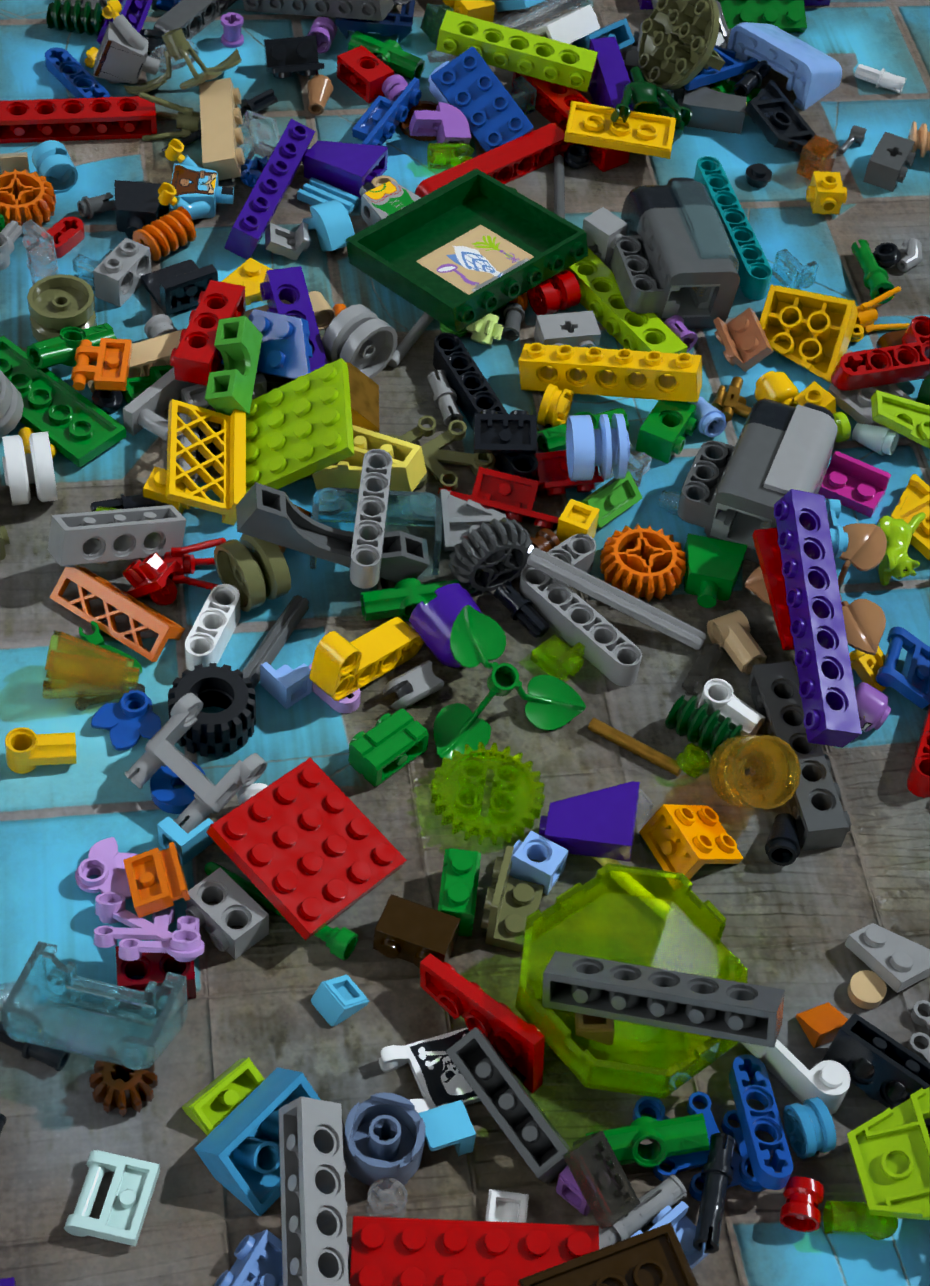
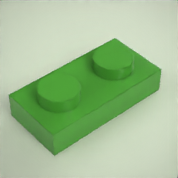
[580,471,642,529]

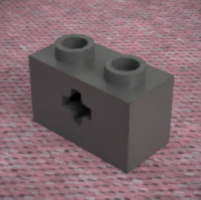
[863,132,916,192]

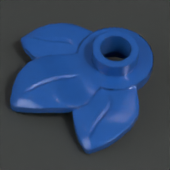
[91,690,161,751]

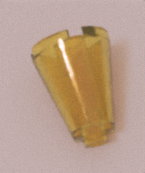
[43,630,140,699]

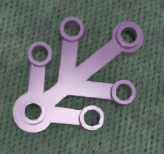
[94,892,205,962]

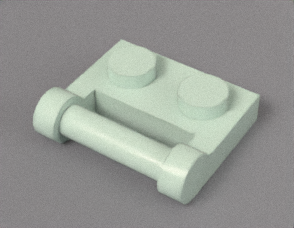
[64,1150,160,1247]

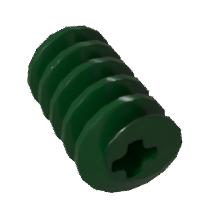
[46,0,104,36]
[665,695,743,761]

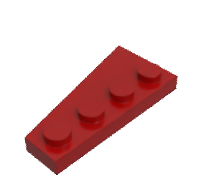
[420,953,545,1094]

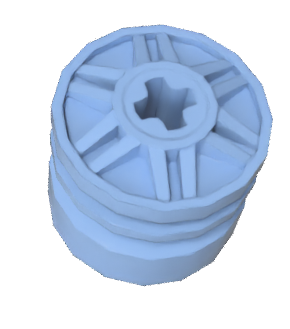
[566,414,630,481]

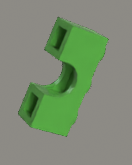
[205,316,263,416]

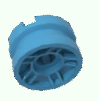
[783,1097,837,1159]

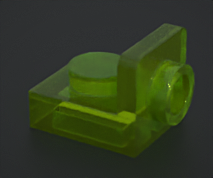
[530,634,585,680]

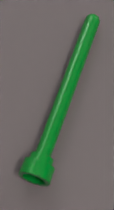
[204,862,359,961]

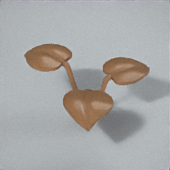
[745,523,887,655]

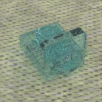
[772,249,819,290]

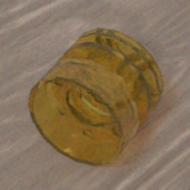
[709,735,801,809]

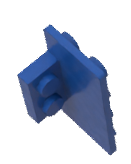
[431,47,534,152]

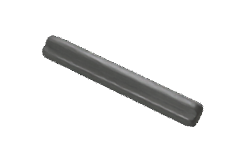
[242,595,309,688]

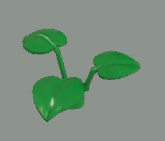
[433,605,586,761]

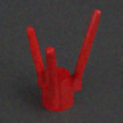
[164,538,226,590]

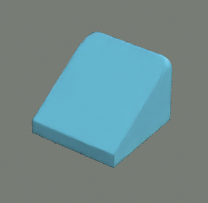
[311,975,369,1027]

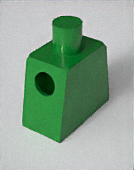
[683,533,747,608]

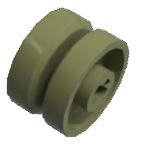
[27,274,97,342]
[214,534,291,612]

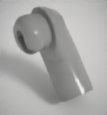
[897,238,922,272]

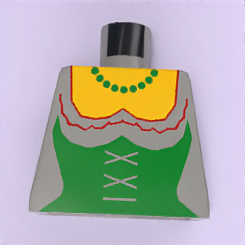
[359,181,421,226]

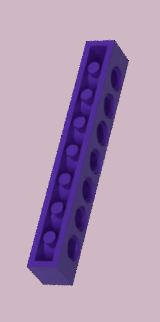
[774,489,862,748]

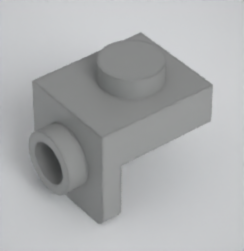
[265,222,311,261]

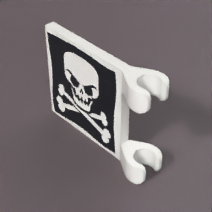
[379,1027,481,1113]

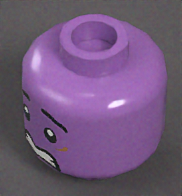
[855,682,891,732]

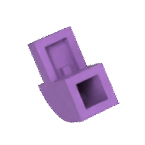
[409,102,471,154]

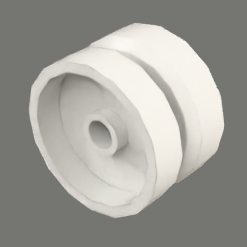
[2,431,58,506]

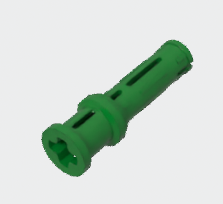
[851,239,895,304]

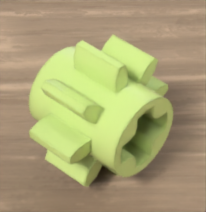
[466,313,504,346]

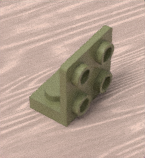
[481,845,544,954]

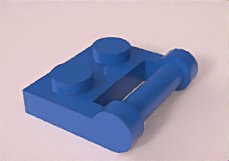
[876,627,930,709]

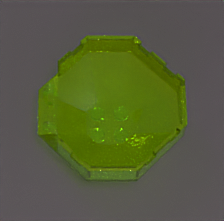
[515,863,748,1098]

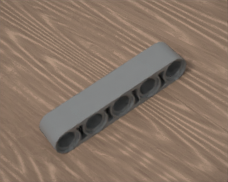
[350,449,392,589]

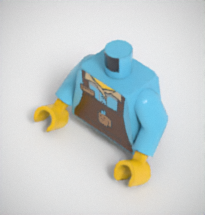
[158,138,234,220]

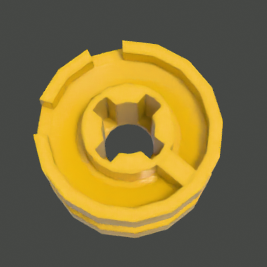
[537,384,574,427]

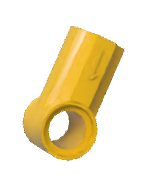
[5,727,77,774]

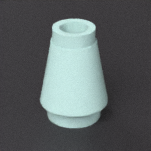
[852,423,899,456]

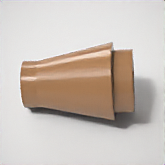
[307,74,333,115]

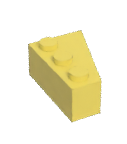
[312,425,427,493]

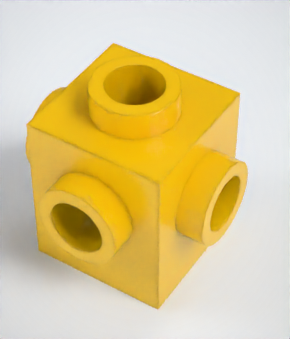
[806,171,847,215]

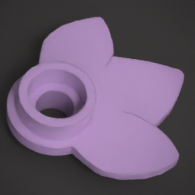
[75,837,138,899]

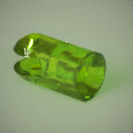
[427,143,474,169]
[823,1200,898,1240]

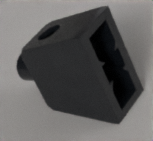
[114,180,169,240]

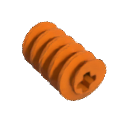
[133,206,196,261]

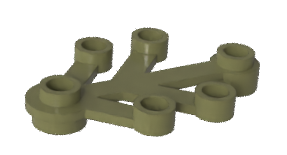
[387,415,496,491]

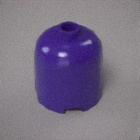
[409,583,483,668]

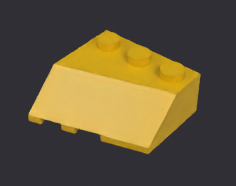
[759,284,858,383]

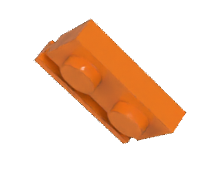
[123,842,190,918]

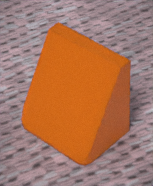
[795,1002,848,1048]

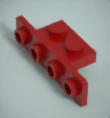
[438,467,559,530]

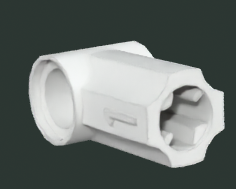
[698,678,766,741]

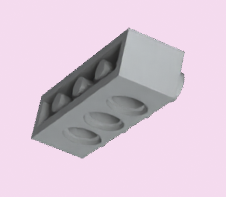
[47,505,186,567]

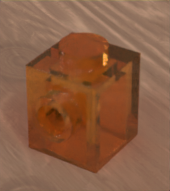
[796,135,839,180]

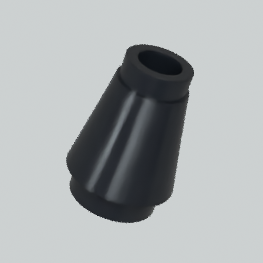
[765,813,801,866]

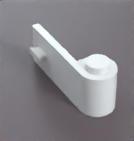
[741,1039,851,1115]

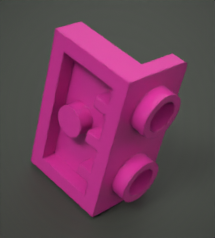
[818,451,891,518]

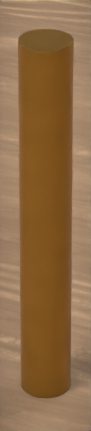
[588,718,684,777]

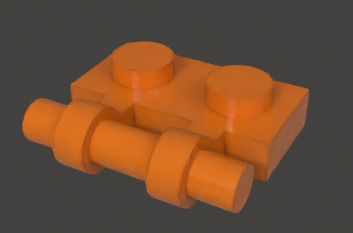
[71,338,132,391]

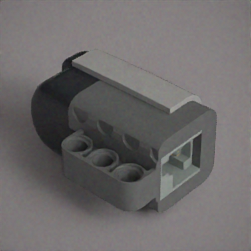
[677,399,837,564]

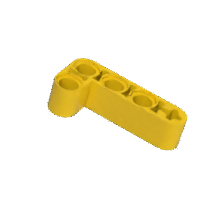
[309,617,424,701]

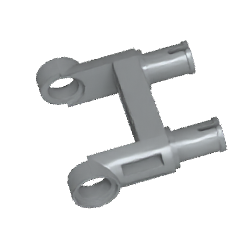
[124,692,268,833]

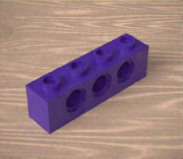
[260,266,328,382]

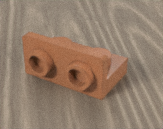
[713,307,773,372]

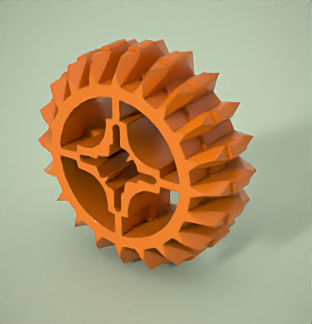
[0,169,56,231]
[600,523,686,603]

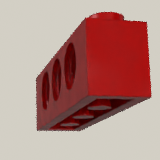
[170,280,246,386]

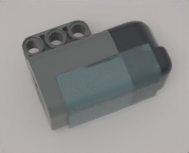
[610,177,740,329]

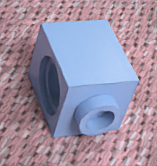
[510,831,568,895]

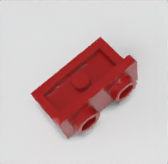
[534,450,604,496]

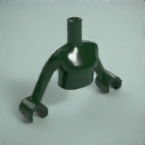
[611,67,692,126]

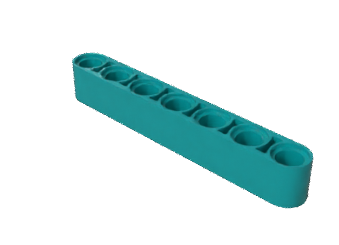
[694,156,772,300]

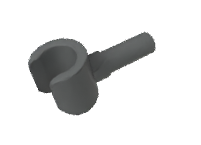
[838,126,867,154]

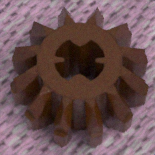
[89,1046,158,1117]

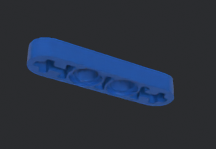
[45,47,110,98]
[729,1054,793,1190]

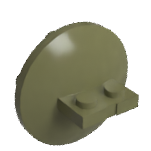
[638,0,726,91]

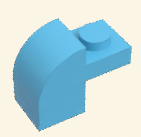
[303,199,355,251]

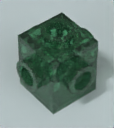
[420,3,454,44]

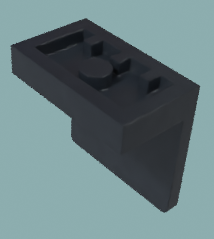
[263,35,325,78]
[141,259,218,315]

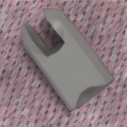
[383,660,444,710]

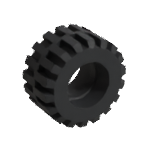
[168,663,256,757]

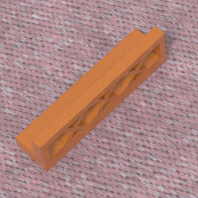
[49,565,185,662]

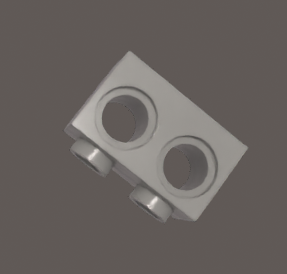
[93,238,152,307]
[185,867,269,960]

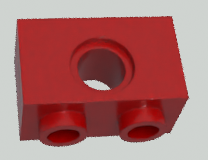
[337,45,394,104]

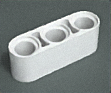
[185,584,241,671]

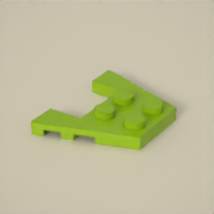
[847,1086,930,1220]

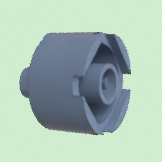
[343,1093,426,1188]

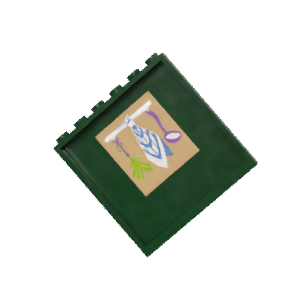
[345,168,588,333]

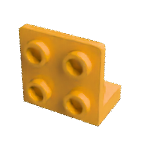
[639,804,743,887]

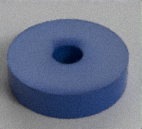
[150,762,206,814]

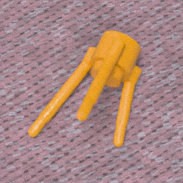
[856,286,910,334]

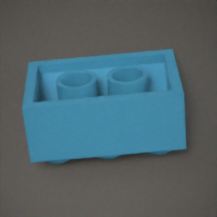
[194,1067,321,1216]

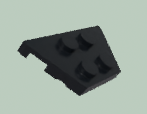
[745,80,829,159]

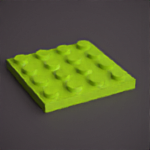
[246,358,355,493]

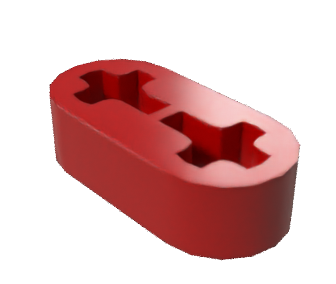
[40,216,85,259]

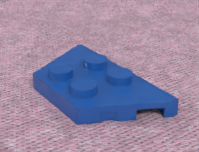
[684,45,758,91]
[221,309,313,380]

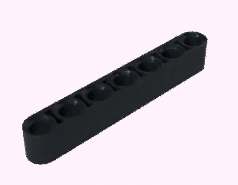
[433,332,538,480]

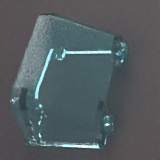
[1,941,187,1070]

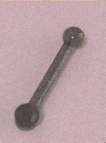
[75,684,145,711]

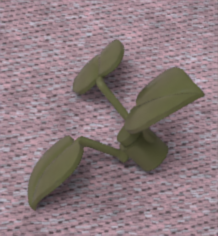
[124,28,242,95]

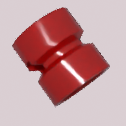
[527,270,581,315]

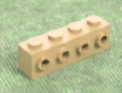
[199,77,245,181]

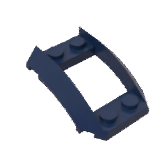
[335,0,415,44]

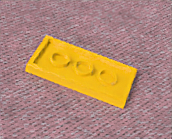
[564,101,676,159]

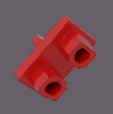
[122,552,182,606]

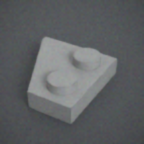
[439,489,506,551]
[845,923,930,993]

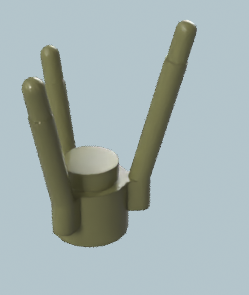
[139,92,200,141]

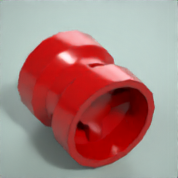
[779,1176,824,1232]

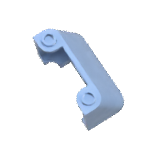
[727,22,842,111]

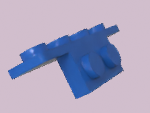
[352,77,422,146]

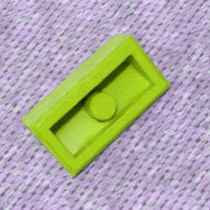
[181,1057,265,1136]

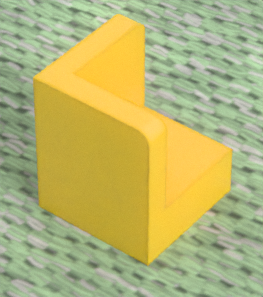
[556,499,600,543]

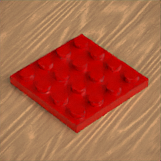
[206,757,407,941]

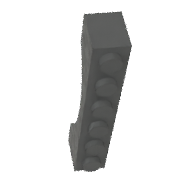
[236,482,430,583]

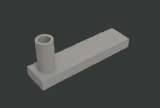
[123,367,196,441]

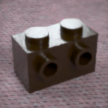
[373,894,460,968]

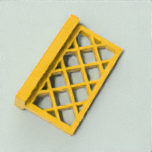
[166,399,246,526]

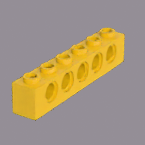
[518,343,702,403]

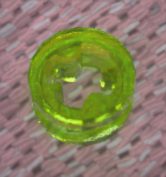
[676,744,711,778]

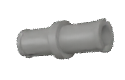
[427,370,463,426]

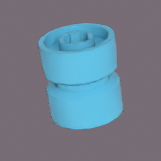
[32,140,78,193]

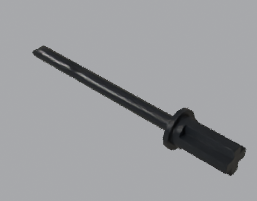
[162,89,278,153]

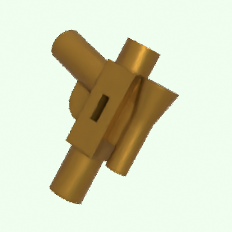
[711,376,752,421]

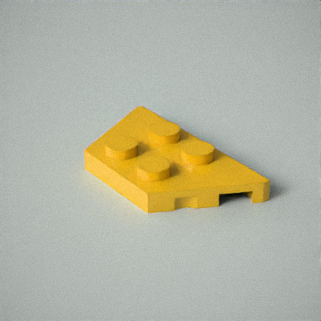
[891,474,930,561]

